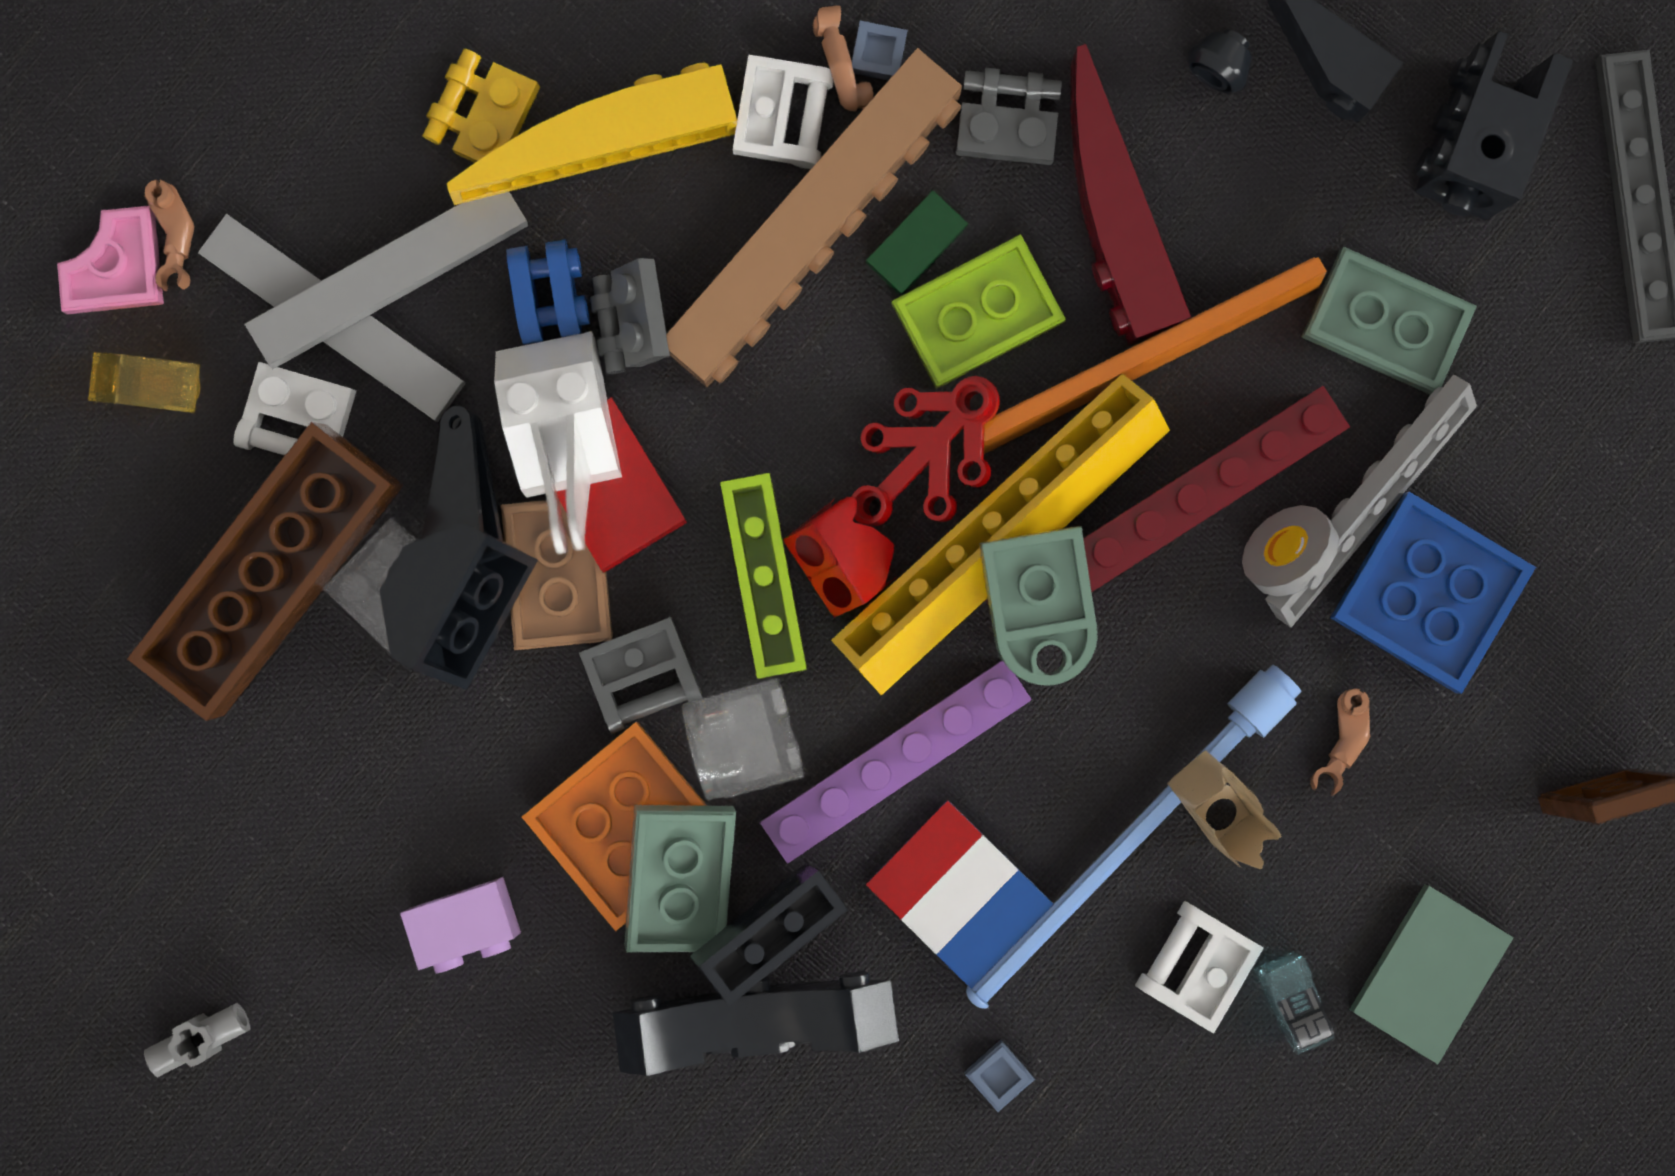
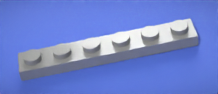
[1265,375,1477,627]

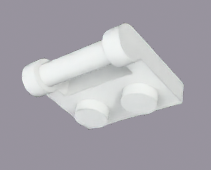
[733,55,833,169]
[234,362,356,455]
[1135,901,1263,1033]

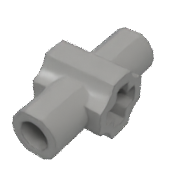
[144,1003,250,1077]

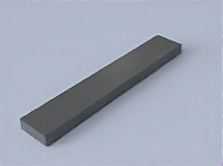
[1595,50,1675,344]

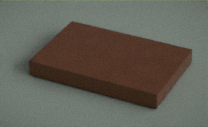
[1538,769,1675,824]

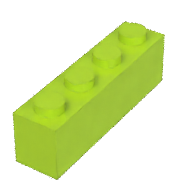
[720,473,807,679]

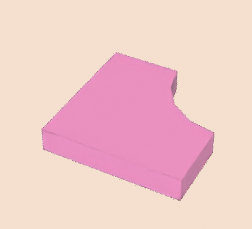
[57,206,164,314]

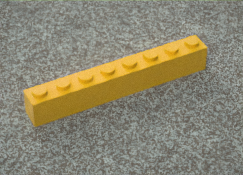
[831,374,1170,695]

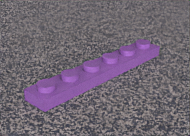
[760,660,1032,864]

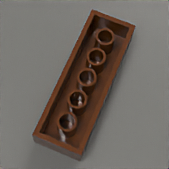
[127,422,404,721]

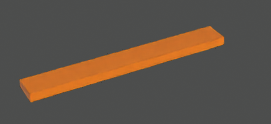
[984,257,1327,454]

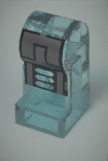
[1253,951,1334,1054]

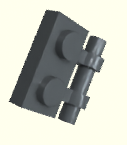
[956,67,1062,165]
[590,259,670,374]

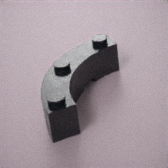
[612,971,899,1076]

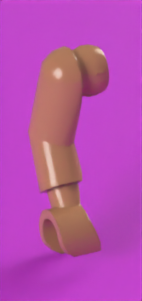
[813,6,873,111]
[144,180,194,292]
[1310,688,1370,796]

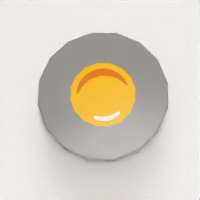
[1242,505,1339,597]

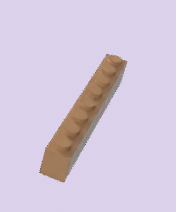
[666,48,962,387]

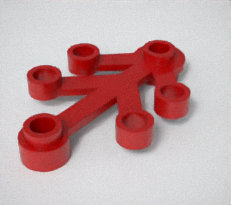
[851,376,1000,526]

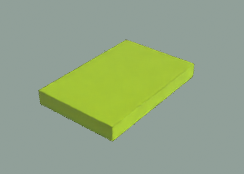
[892,235,1066,389]

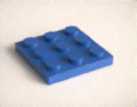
[1330,492,1536,694]

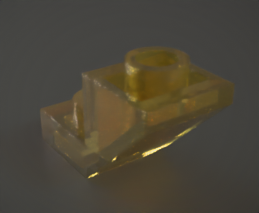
[88,352,200,413]

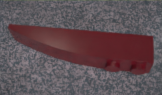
[1070,44,1191,346]

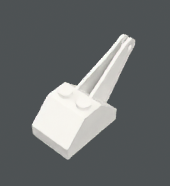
[494,331,622,554]

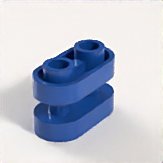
[507,239,590,345]

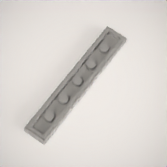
[245,192,528,370]
[198,214,466,422]

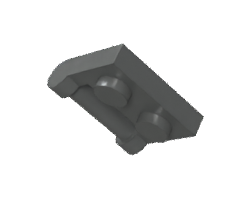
[579,617,703,734]

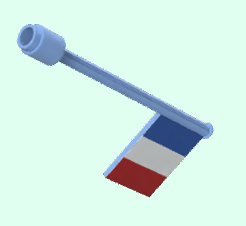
[866,665,1301,1008]

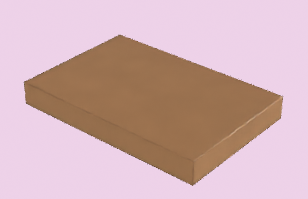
[501,499,613,650]

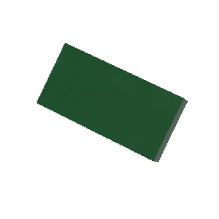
[866,191,968,296]

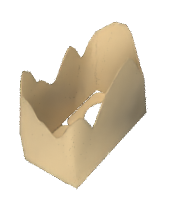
[1168,750,1281,869]

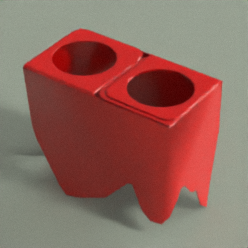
[783,497,897,618]

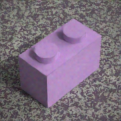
[400,877,521,974]

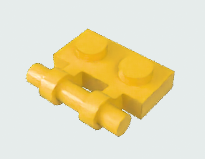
[422,49,540,162]

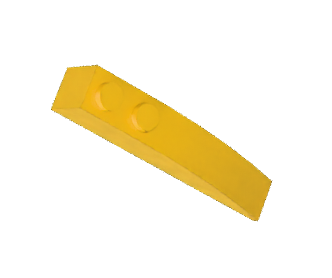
[447,63,737,205]

